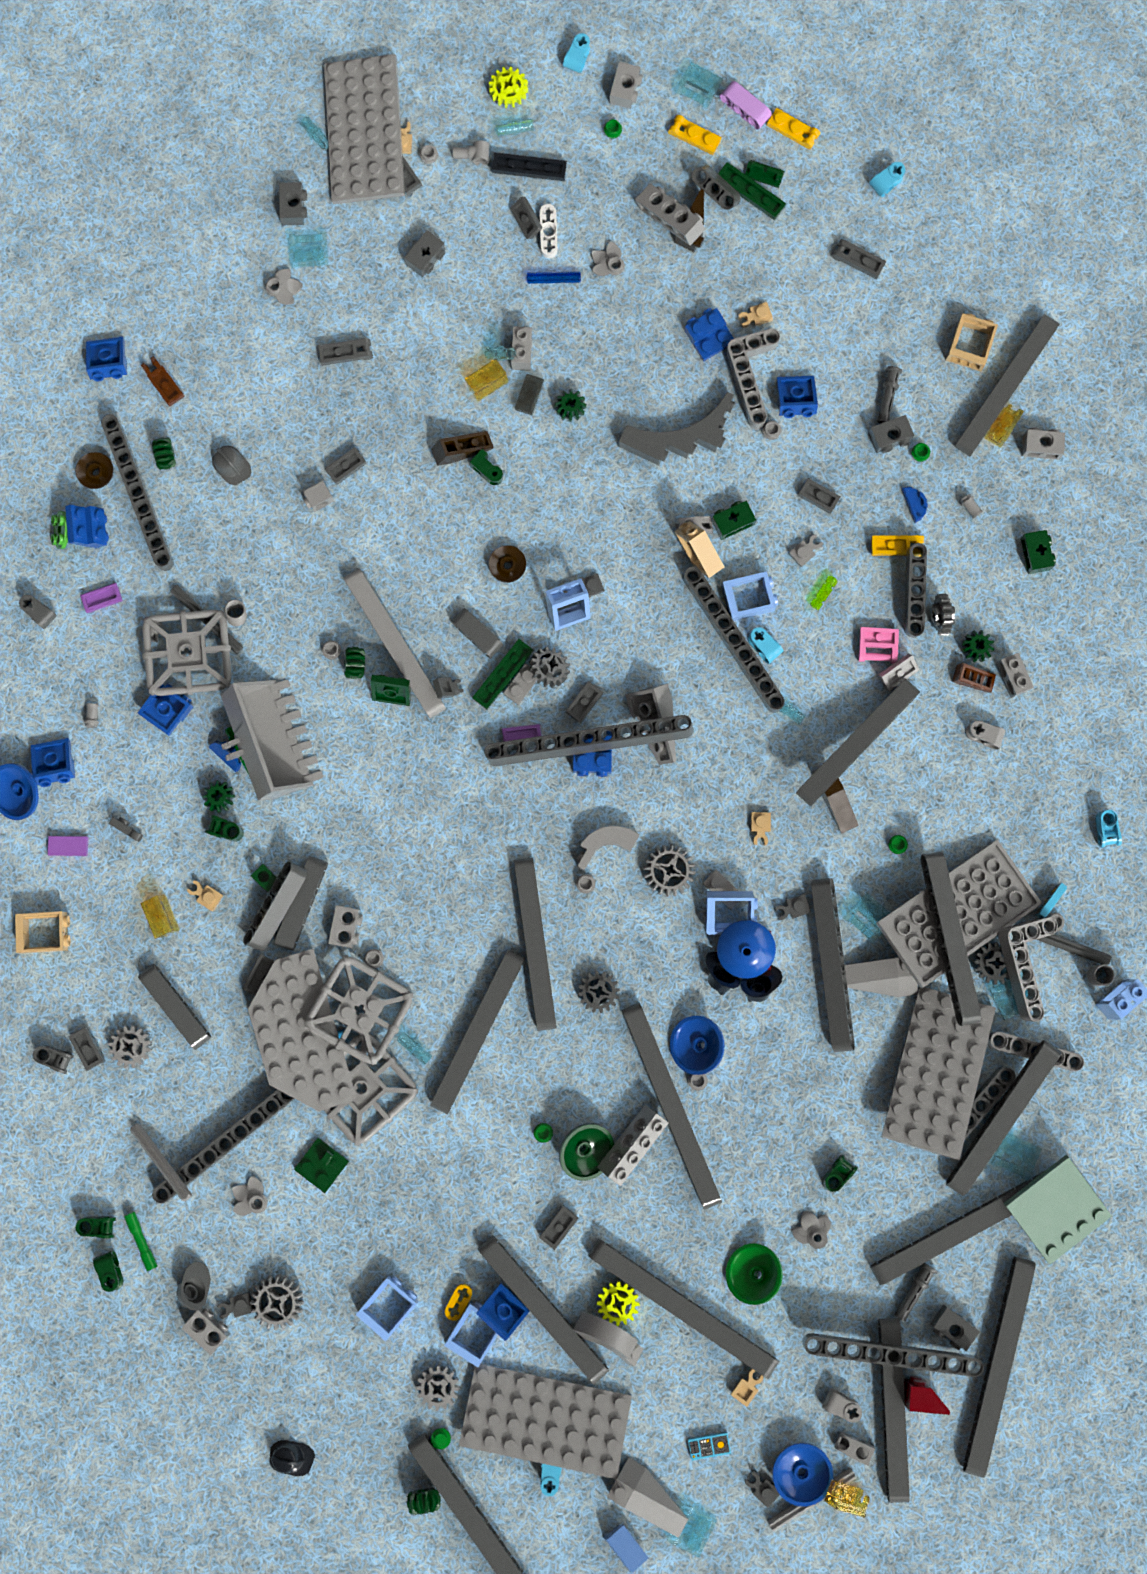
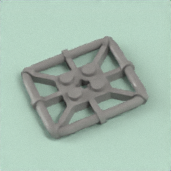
[142,610,232,696]
[304,955,414,1065]
[324,1034,418,1146]

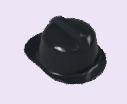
[705,951,740,995]
[741,965,783,1002]
[269,1440,315,1476]

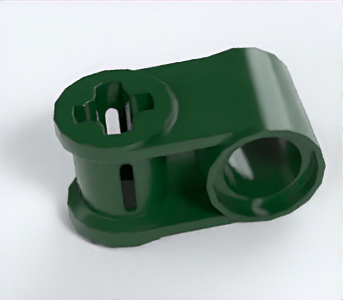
[204,814,244,842]
[822,1154,858,1192]
[75,1216,116,1238]
[93,1251,124,1292]

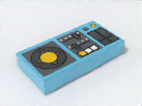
[1035,883,1067,918]
[688,1432,731,1460]

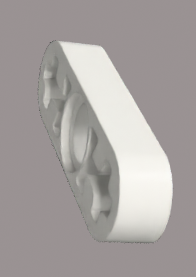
[540,204,558,258]

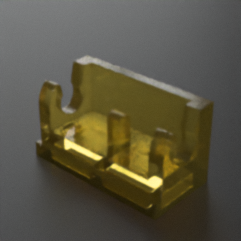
[465,359,509,402]
[985,404,1024,448]
[140,895,180,939]
[824,1480,870,1518]

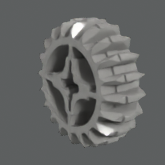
[643,845,696,897]
[250,1275,304,1331]

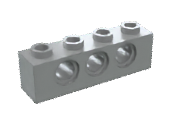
[635,183,705,246]
[597,1104,669,1186]

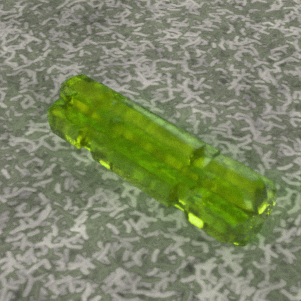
[810,575,838,610]

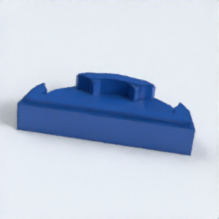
[902,487,928,523]
[209,740,241,772]

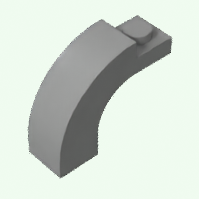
[576,826,639,871]
[573,1312,643,1367]

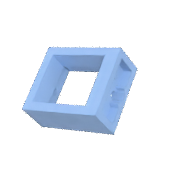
[721,571,778,621]
[545,578,590,631]
[705,891,758,934]
[1095,979,1147,1020]
[356,1275,419,1342]
[444,1301,498,1367]

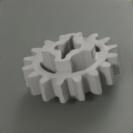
[108,1026,152,1069]
[416,1364,460,1411]

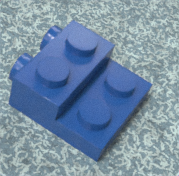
[684,308,734,362]
[86,337,127,382]
[776,375,818,418]
[65,505,109,548]
[137,683,194,736]
[573,736,612,777]
[31,738,75,787]
[476,1284,530,1341]

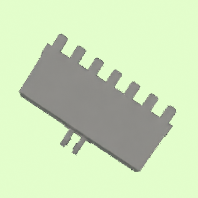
[220,680,324,800]

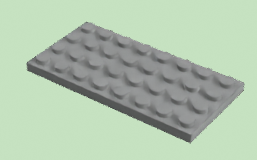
[324,54,405,204]
[876,840,1042,988]
[881,987,996,1160]
[459,1364,632,1479]

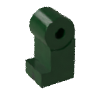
[470,449,503,485]
[251,864,277,892]

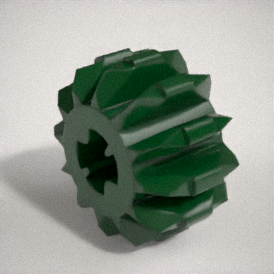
[555,389,587,422]
[152,437,176,470]
[961,630,995,662]
[344,646,365,679]
[202,780,236,813]
[406,1488,441,1515]

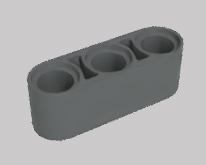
[692,165,741,210]
[451,608,503,659]

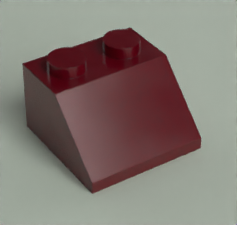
[904,1376,950,1415]

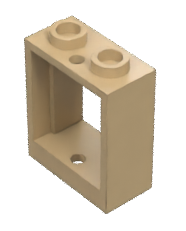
[946,313,998,372]
[674,521,724,578]
[15,911,71,954]

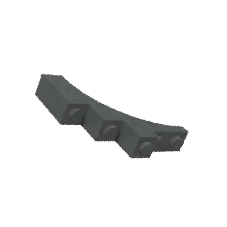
[618,392,735,466]

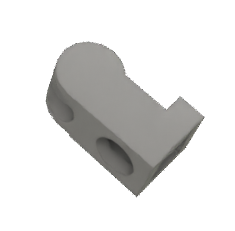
[675,516,713,540]
[834,1432,875,1466]

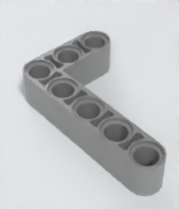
[726,328,780,430]
[999,917,1058,1022]

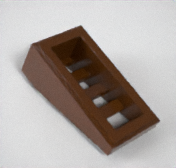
[952,663,996,693]

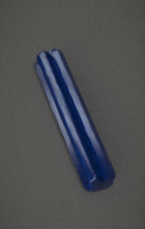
[527,271,581,284]

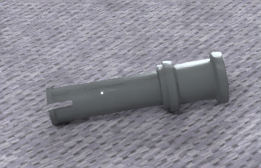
[877,366,902,424]
[894,1263,938,1321]

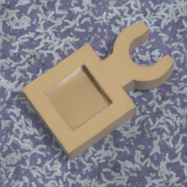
[401,122,413,154]
[738,302,773,328]
[751,812,771,846]
[187,880,224,912]
[730,1368,764,1407]

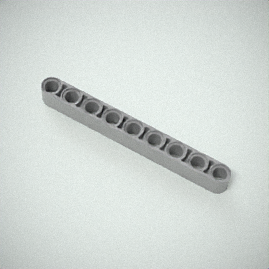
[343,568,446,719]

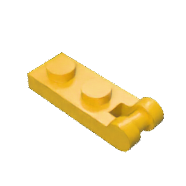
[767,108,820,149]
[668,115,722,155]
[871,535,924,556]

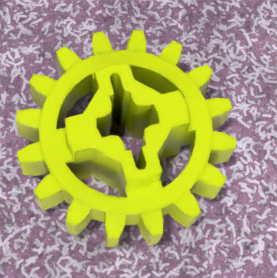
[489,67,528,108]
[597,1281,640,1326]

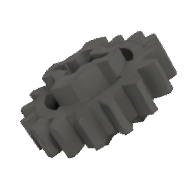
[931,593,955,635]
[529,647,570,688]
[973,942,1016,985]
[578,971,620,1013]

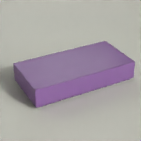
[80,583,123,614]
[502,724,541,742]
[48,836,89,856]

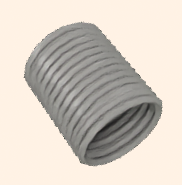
[224,599,247,626]
[1087,964,1115,986]

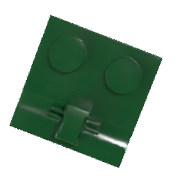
[371,674,411,706]
[294,1137,349,1193]

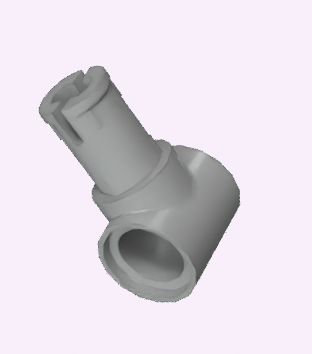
[453,140,489,165]

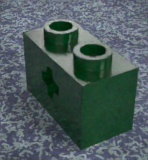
[711,500,757,540]
[1020,530,1056,574]

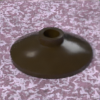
[76,452,114,489]
[489,545,526,583]

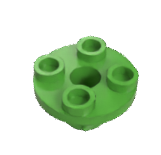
[51,511,68,549]

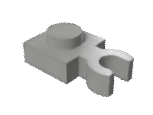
[789,534,823,567]

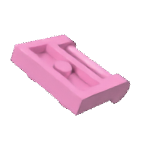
[858,627,899,664]

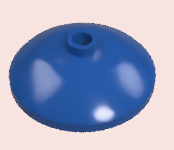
[0,763,39,820]
[717,920,776,979]
[670,1015,725,1075]
[772,1443,833,1507]

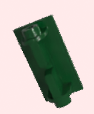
[745,160,785,188]

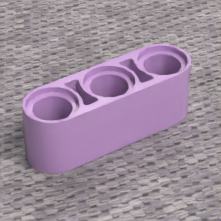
[719,81,772,130]

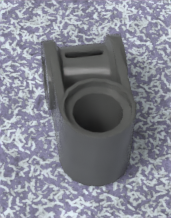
[19,595,57,630]
[33,1045,74,1074]

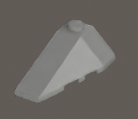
[625,683,676,765]
[845,958,918,997]
[607,1457,689,1538]

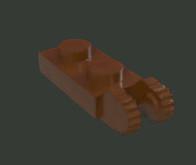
[141,356,185,407]

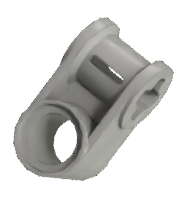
[966,721,1005,750]
[822,1388,862,1423]

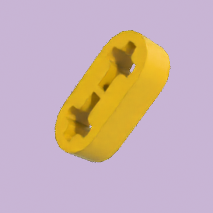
[445,1283,472,1321]

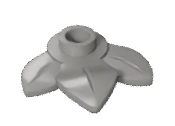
[592,242,625,276]
[265,269,303,305]
[232,1176,268,1216]
[792,1211,831,1249]

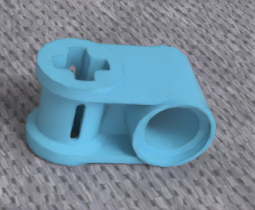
[563,33,590,73]
[869,162,906,198]
[748,627,783,664]
[1096,810,1122,848]
[540,1464,562,1496]

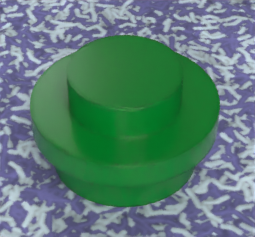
[604,120,622,139]
[911,443,931,462]
[888,835,908,854]
[534,1123,553,1143]
[431,1428,451,1449]

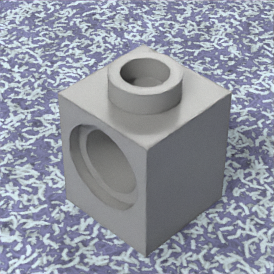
[303,481,334,512]

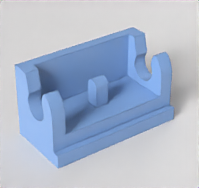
[603,1524,649,1573]

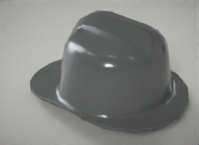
[212,446,251,486]
[176,1262,211,1310]

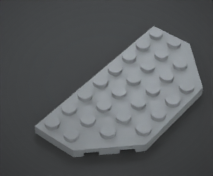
[248,949,357,1111]

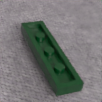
[718,162,786,220]
[472,639,534,710]

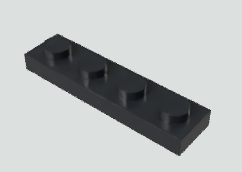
[492,152,567,182]

